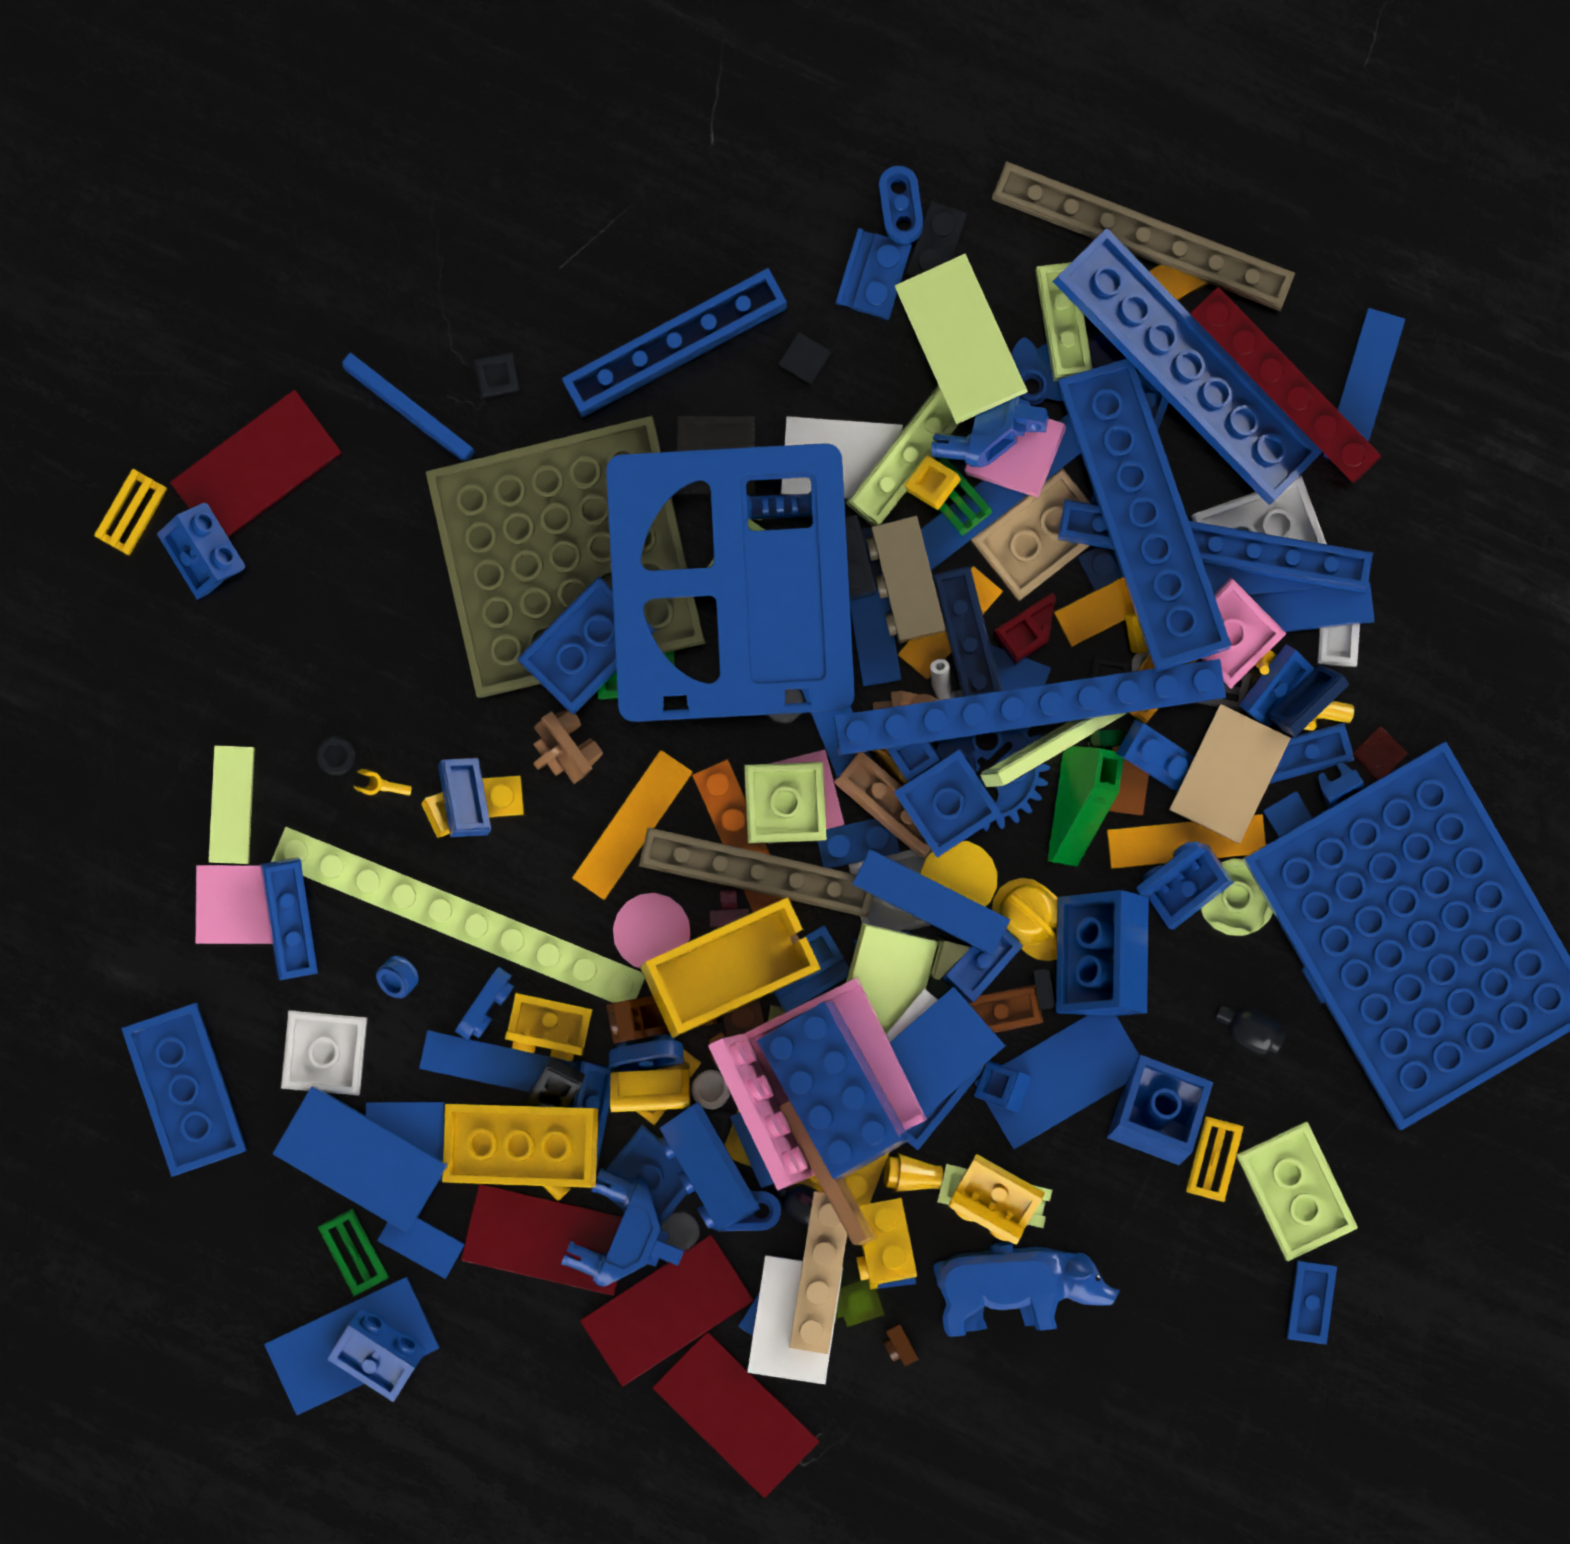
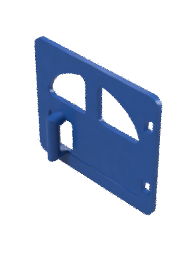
[606,443,855,722]

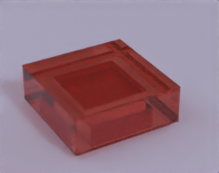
[1353,726,1408,780]

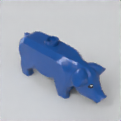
[933,1242,1120,1337]

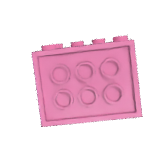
[708,978,927,1190]

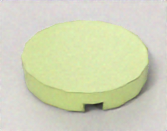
[1201,858,1273,936]

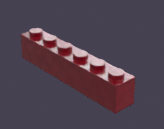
[1190,287,1383,483]

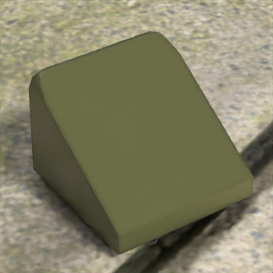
[930,934,970,980]

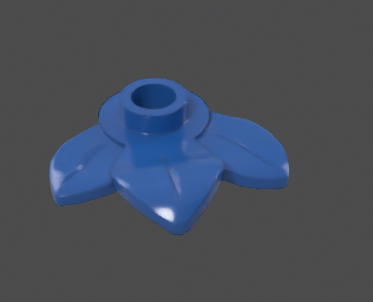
[1011,337,1063,406]

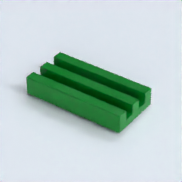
[938,458,993,537]
[318,1208,389,1296]

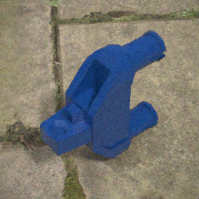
[931,396,1049,467]
[561,1168,685,1287]

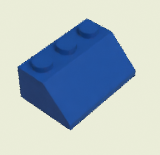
[1056,890,1149,1016]
[658,1102,761,1232]

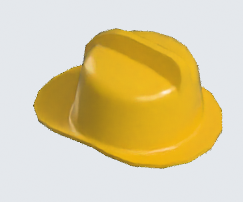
[992,878,1058,961]

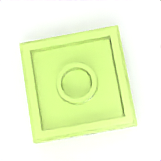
[744,762,827,844]

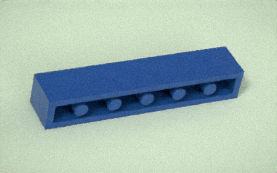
[562,268,787,418]

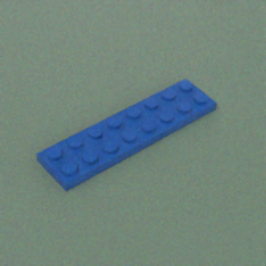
[1052,228,1323,505]
[1057,358,1232,672]

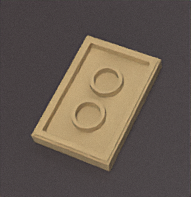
[971,468,1091,601]
[1169,704,1291,844]

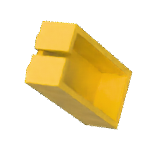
[640,897,821,1038]

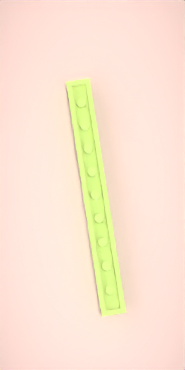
[271,827,645,1003]

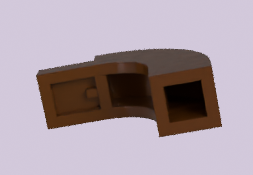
[606,996,721,1043]

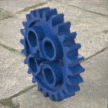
[934,727,1050,831]

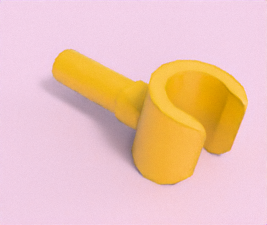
[1255,650,1277,675]
[354,769,412,796]

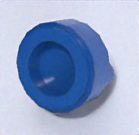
[376,956,419,998]

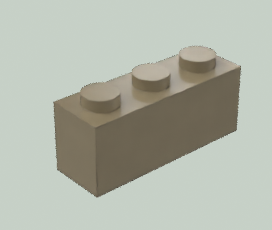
[865,516,946,644]

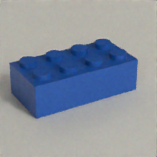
[757,1001,911,1179]

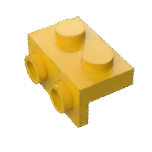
[505,993,593,1061]
[948,1154,1045,1244]
[857,1198,917,1290]

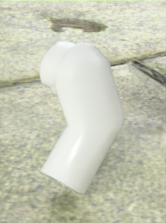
[930,659,962,700]

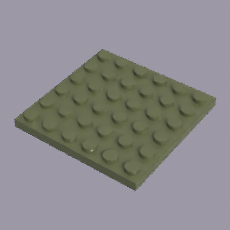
[426,416,706,698]

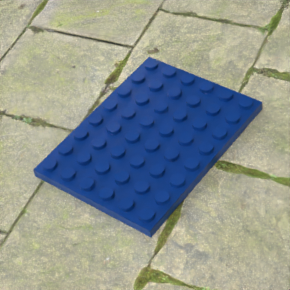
[1242,741,1570,1130]

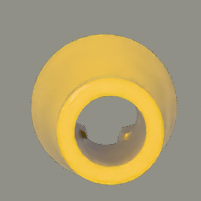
[883,1154,943,1193]

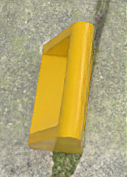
[610,1068,691,1112]

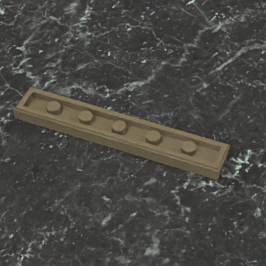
[639,827,873,918]

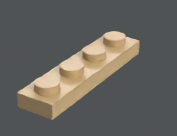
[789,1191,847,1354]

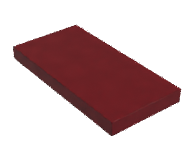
[170,390,342,538]
[461,1184,623,1296]
[580,1234,754,1387]
[652,1331,819,1498]

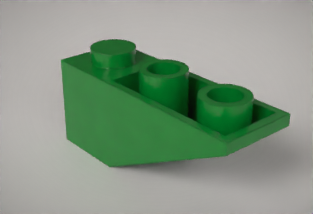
[1047,746,1124,866]

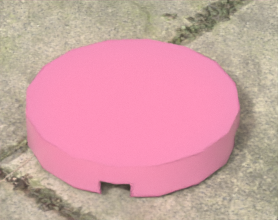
[613,893,691,968]

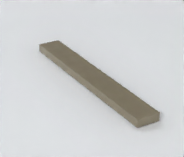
[992,161,1295,311]

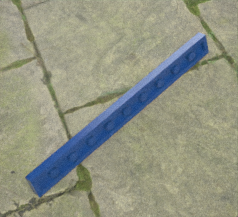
[833,659,1226,756]

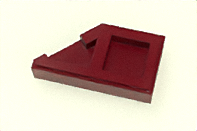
[993,593,1056,665]

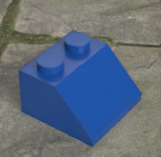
[1107,1055,1213,1165]

